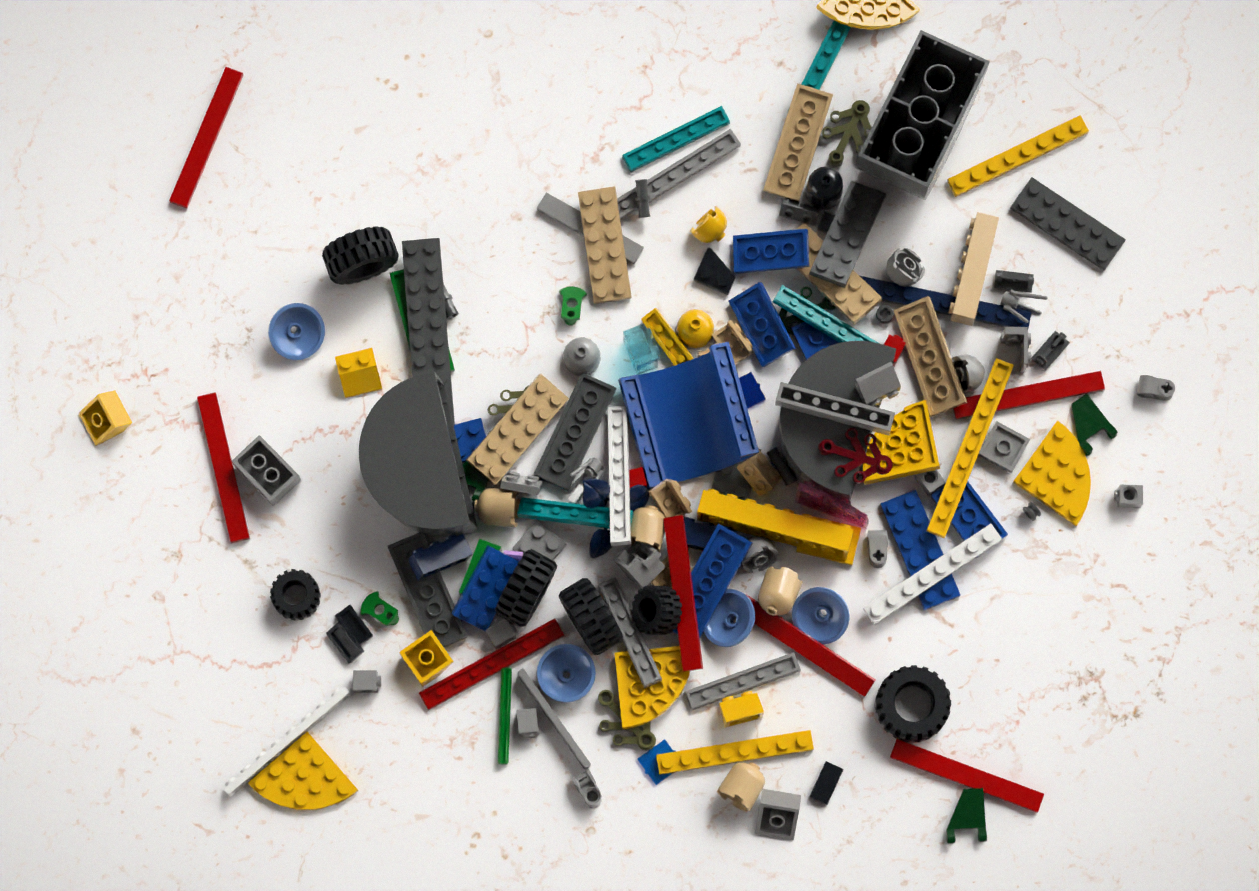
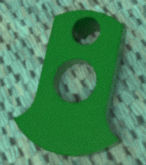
[559,286,587,325]
[361,591,399,626]

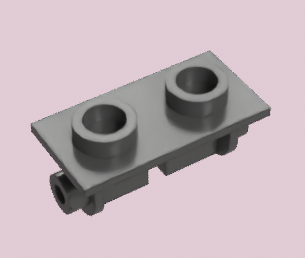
[779,198,820,225]
[994,270,1034,293]
[1031,331,1070,371]

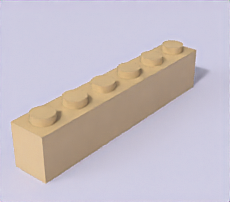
[949,212,999,326]

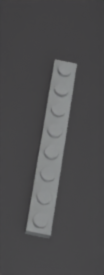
[617,129,741,220]

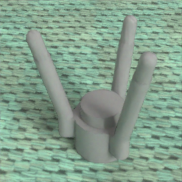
[1001,290,1048,323]
[567,458,605,492]

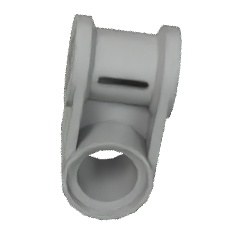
[1137,375,1175,401]
[868,530,888,568]
[571,768,602,807]

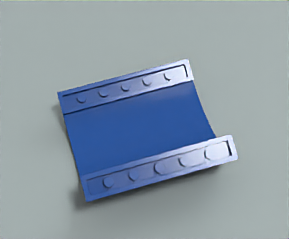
[618,342,759,489]

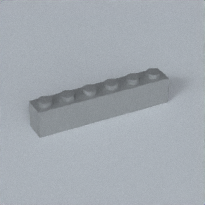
[775,382,895,436]

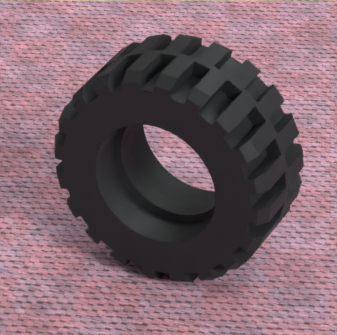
[322,226,399,285]
[495,549,557,627]
[558,578,623,655]
[875,665,951,742]

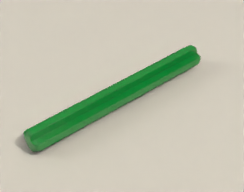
[498,668,512,765]

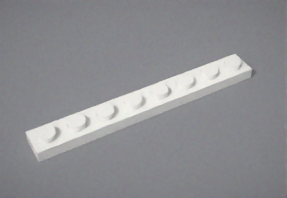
[608,406,631,546]
[863,524,1002,625]
[224,687,351,797]

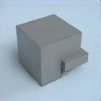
[612,541,665,588]

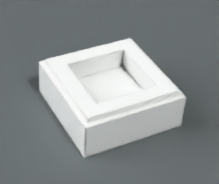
[568,484,583,504]

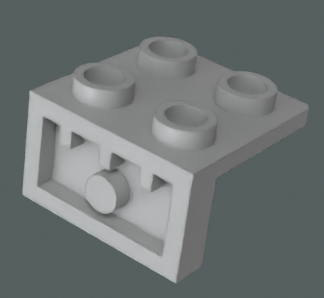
[1001,327,1031,373]

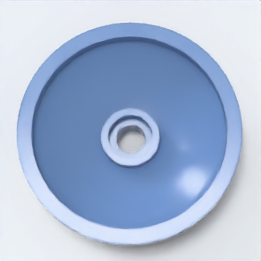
[268,303,325,360]
[792,587,850,644]
[704,589,755,647]
[537,644,596,702]

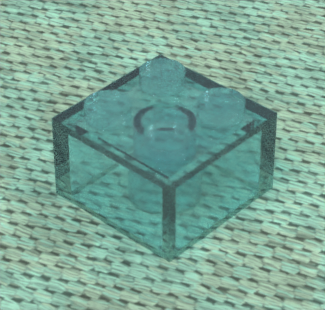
[623,324,661,375]

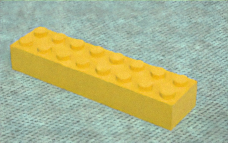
[697,489,854,560]

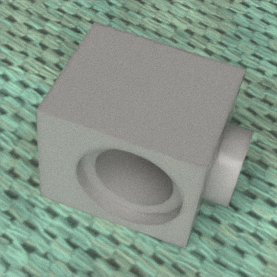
[915,470,946,497]
[1114,484,1143,508]
[486,619,517,650]
[353,670,381,693]
[516,708,539,738]

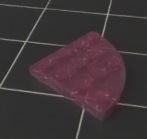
[795,481,869,529]

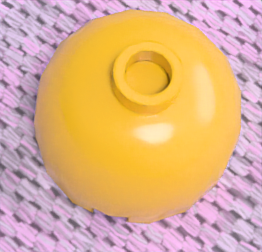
[690,206,727,243]
[676,309,714,348]

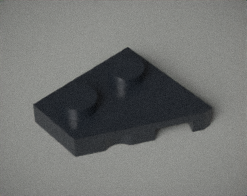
[693,247,736,295]

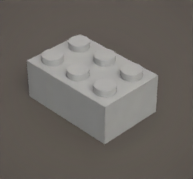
[231,435,301,506]

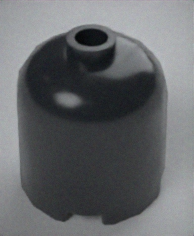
[805,166,843,210]

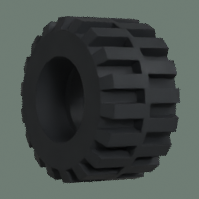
[270,569,321,621]
[631,586,682,635]

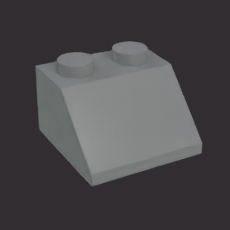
[855,362,901,407]
[755,789,801,840]

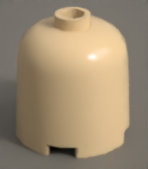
[474,488,521,528]
[630,505,665,553]
[758,566,803,615]
[717,762,765,812]

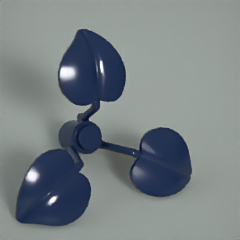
[583,479,650,558]

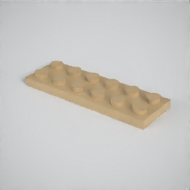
[763,83,833,202]
[578,186,632,304]
[796,223,882,325]
[893,296,967,417]
[466,373,569,485]

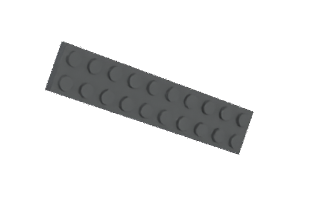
[402,238,455,425]

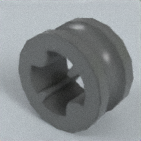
[876,305,894,324]
[1023,502,1041,521]

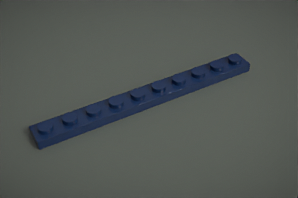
[860,276,1032,328]

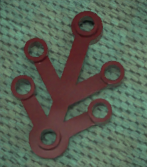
[818,428,893,484]

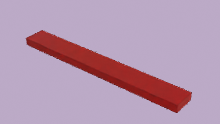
[169,67,244,209]
[953,371,1105,420]
[197,392,250,543]
[663,515,703,672]
[745,594,876,697]
[419,618,565,710]
[890,739,1044,813]

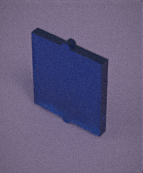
[739,372,766,409]
[637,739,676,785]

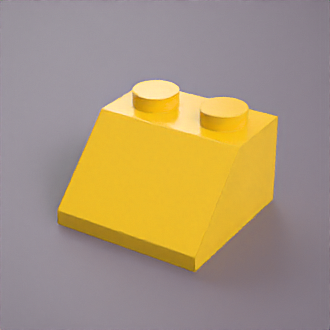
[335,348,382,398]
[78,390,132,446]
[399,630,454,687]
[719,691,764,728]

